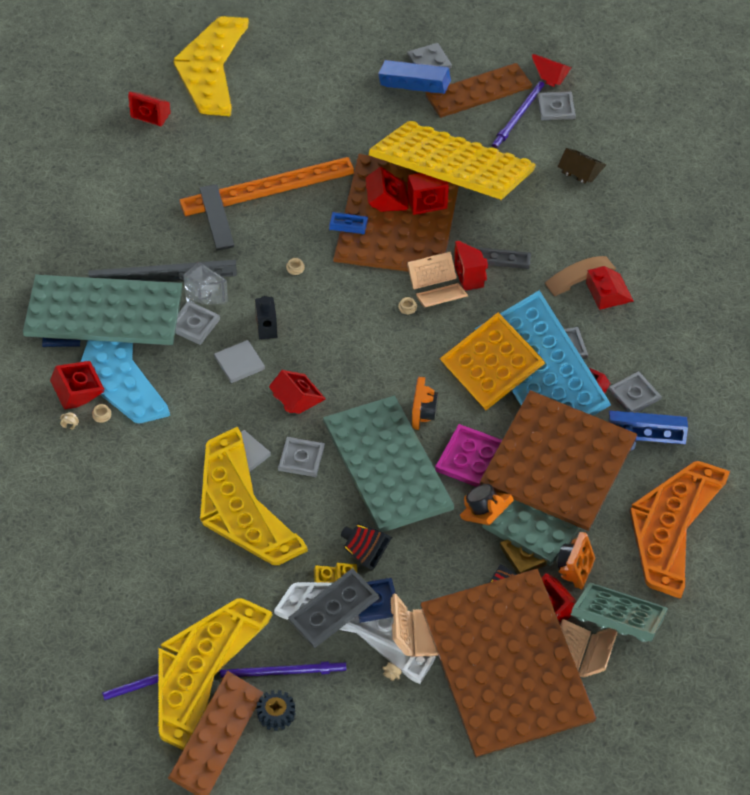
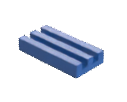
[329,212,368,234]

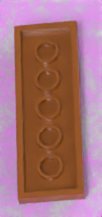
[425,63,532,118]
[168,671,264,795]

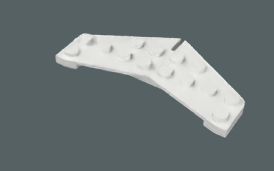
[274,582,436,684]

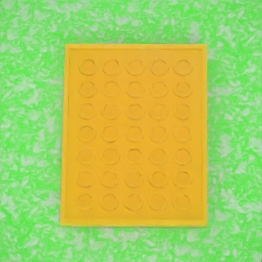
[369,121,536,200]

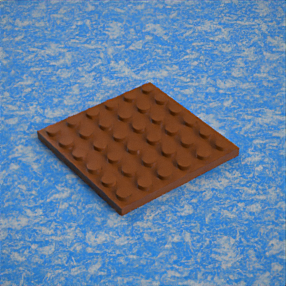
[480,390,637,531]

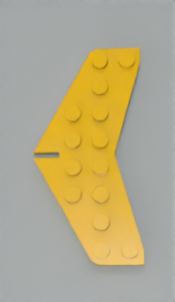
[173,16,249,116]
[200,427,308,566]
[159,598,272,750]

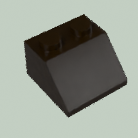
[557,148,607,184]

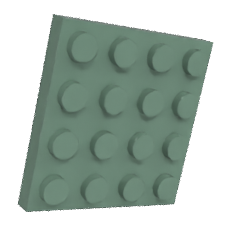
[482,500,581,566]
[571,582,668,642]

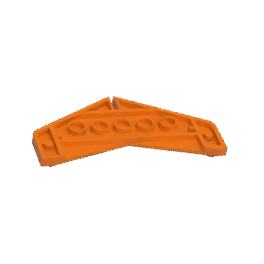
[630,461,730,599]

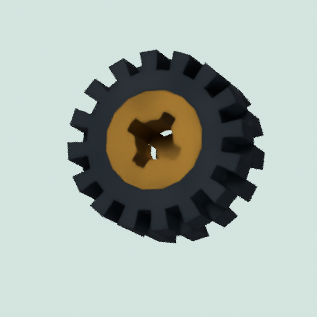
[257,690,295,731]

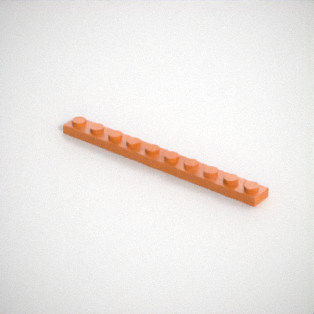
[179,157,354,217]

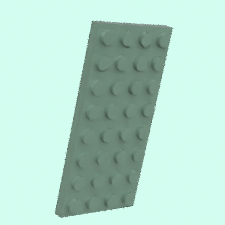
[23,275,183,345]
[323,395,454,532]

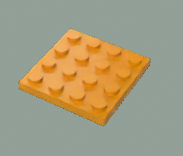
[440,312,545,411]

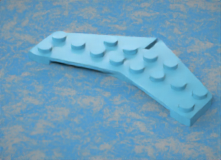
[81,340,170,423]

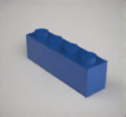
[378,60,451,94]
[608,410,688,444]

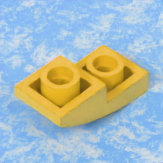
[314,563,357,583]

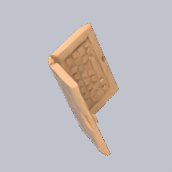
[407,252,468,308]
[391,594,438,657]
[560,619,617,677]

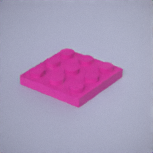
[435,424,502,487]

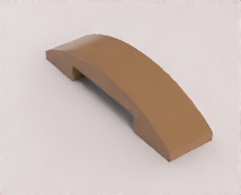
[545,256,616,296]

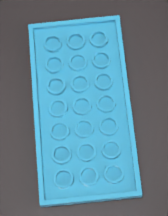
[475,290,611,416]

